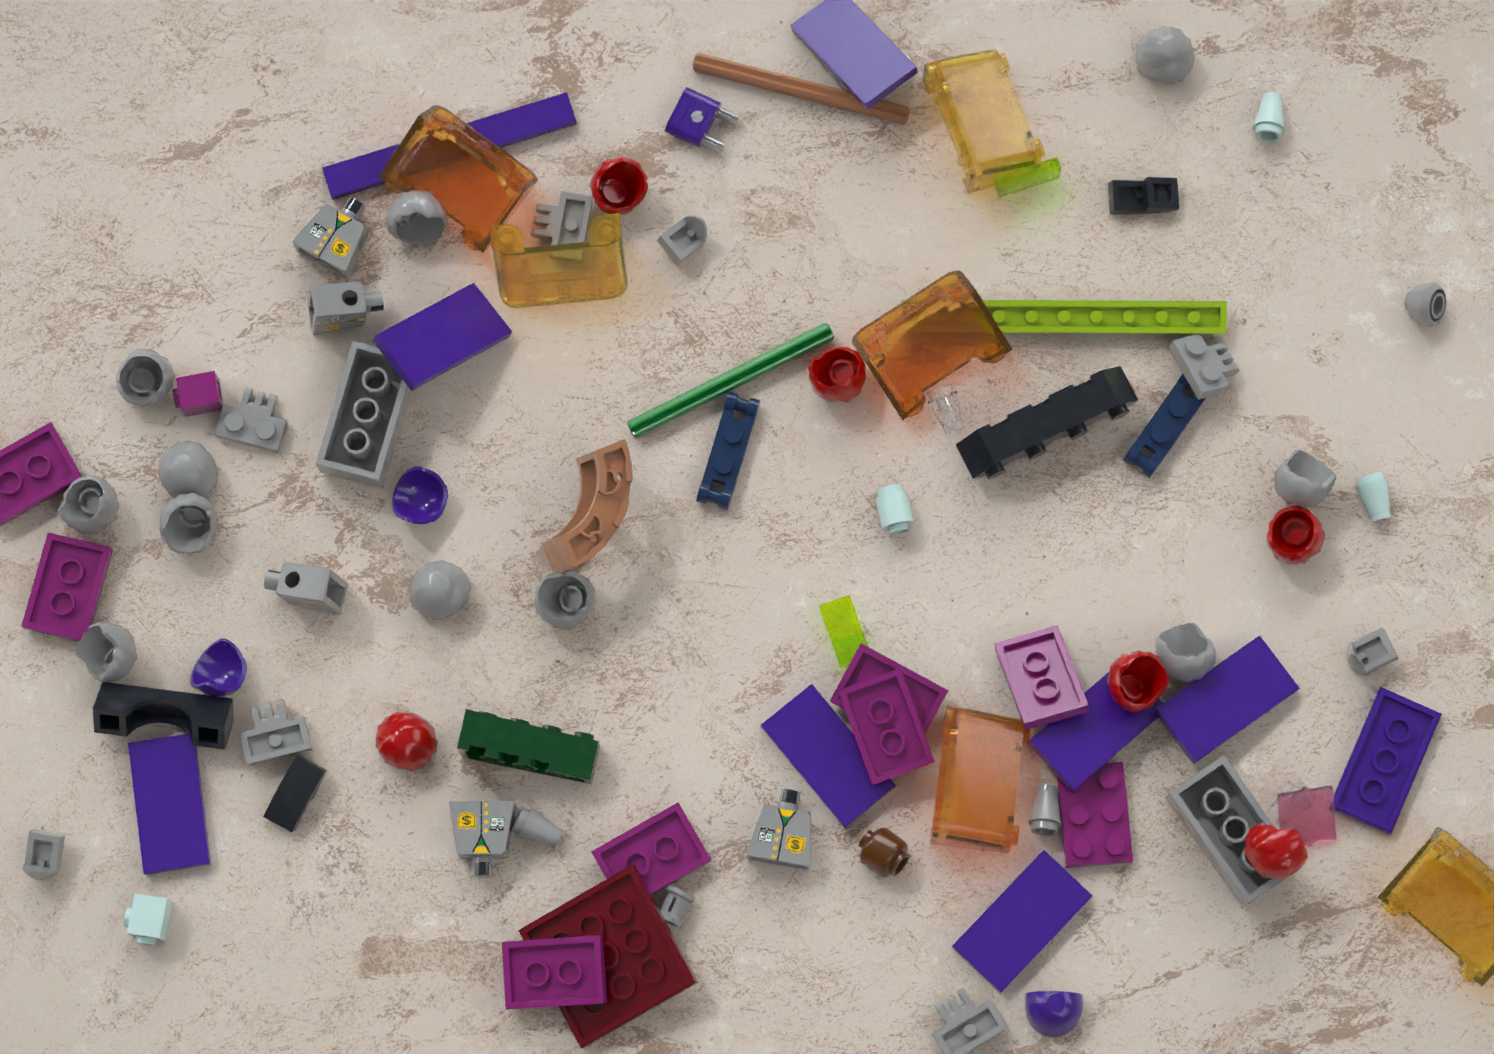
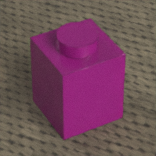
[172,371,223,417]

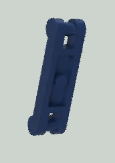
[1123,374,1206,479]
[696,392,760,510]

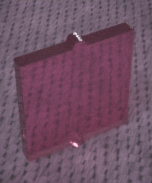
[1277,785,1336,847]

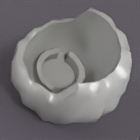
[1136,26,1195,84]
[386,190,448,247]
[116,349,175,407]
[158,441,219,498]
[1274,450,1336,508]
[58,475,119,534]
[159,492,218,555]
[409,560,471,620]
[534,571,595,629]
[76,622,137,683]
[1155,623,1216,682]

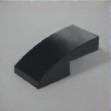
[1108,177,1179,215]
[263,755,327,832]

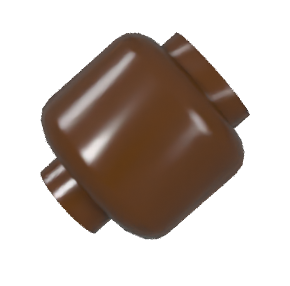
[859,827,910,877]

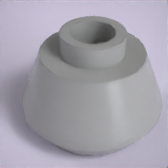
[1405,282,1447,327]

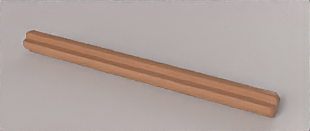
[693,53,910,125]

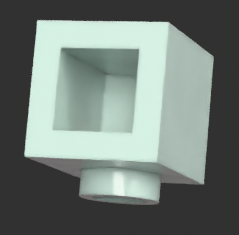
[124,893,173,946]

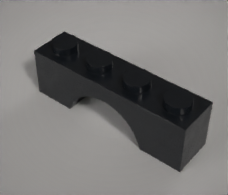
[93,682,234,750]

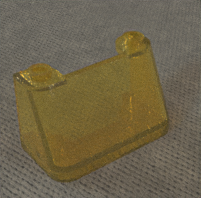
[922,48,1045,195]
[490,213,628,308]
[1378,827,1494,987]

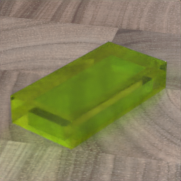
[995,157,1062,198]
[818,595,868,669]

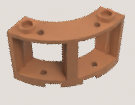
[541,439,633,573]

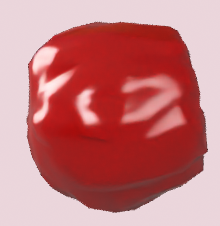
[590,156,649,217]
[808,346,867,403]
[1266,505,1325,565]
[1107,650,1169,713]
[375,712,438,771]
[1244,823,1308,880]

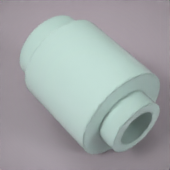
[875,484,914,535]

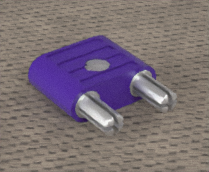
[665,87,739,153]

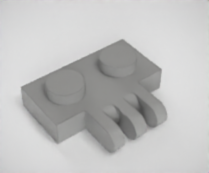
[531,191,594,261]
[1169,334,1239,400]
[215,388,288,453]
[239,699,313,766]
[932,988,1008,1054]

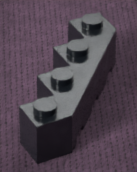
[956,366,1138,480]

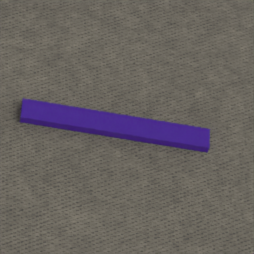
[322,92,577,200]

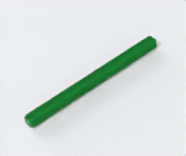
[627,323,834,437]

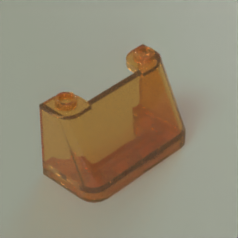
[379,105,538,253]
[852,270,1013,421]
[929,705,1030,853]

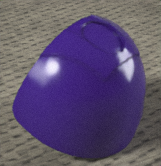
[392,466,448,524]
[190,638,247,696]
[1025,991,1083,1037]

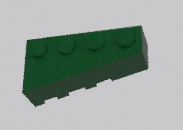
[457,709,600,785]

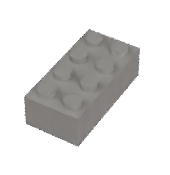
[316,341,412,489]
[1165,755,1289,908]

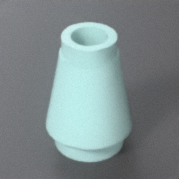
[1253,92,1285,142]
[1356,471,1391,521]

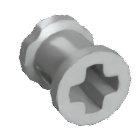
[660,885,695,928]

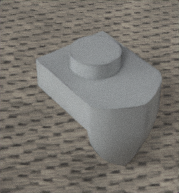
[657,216,707,265]
[1347,628,1399,675]
[23,830,65,880]

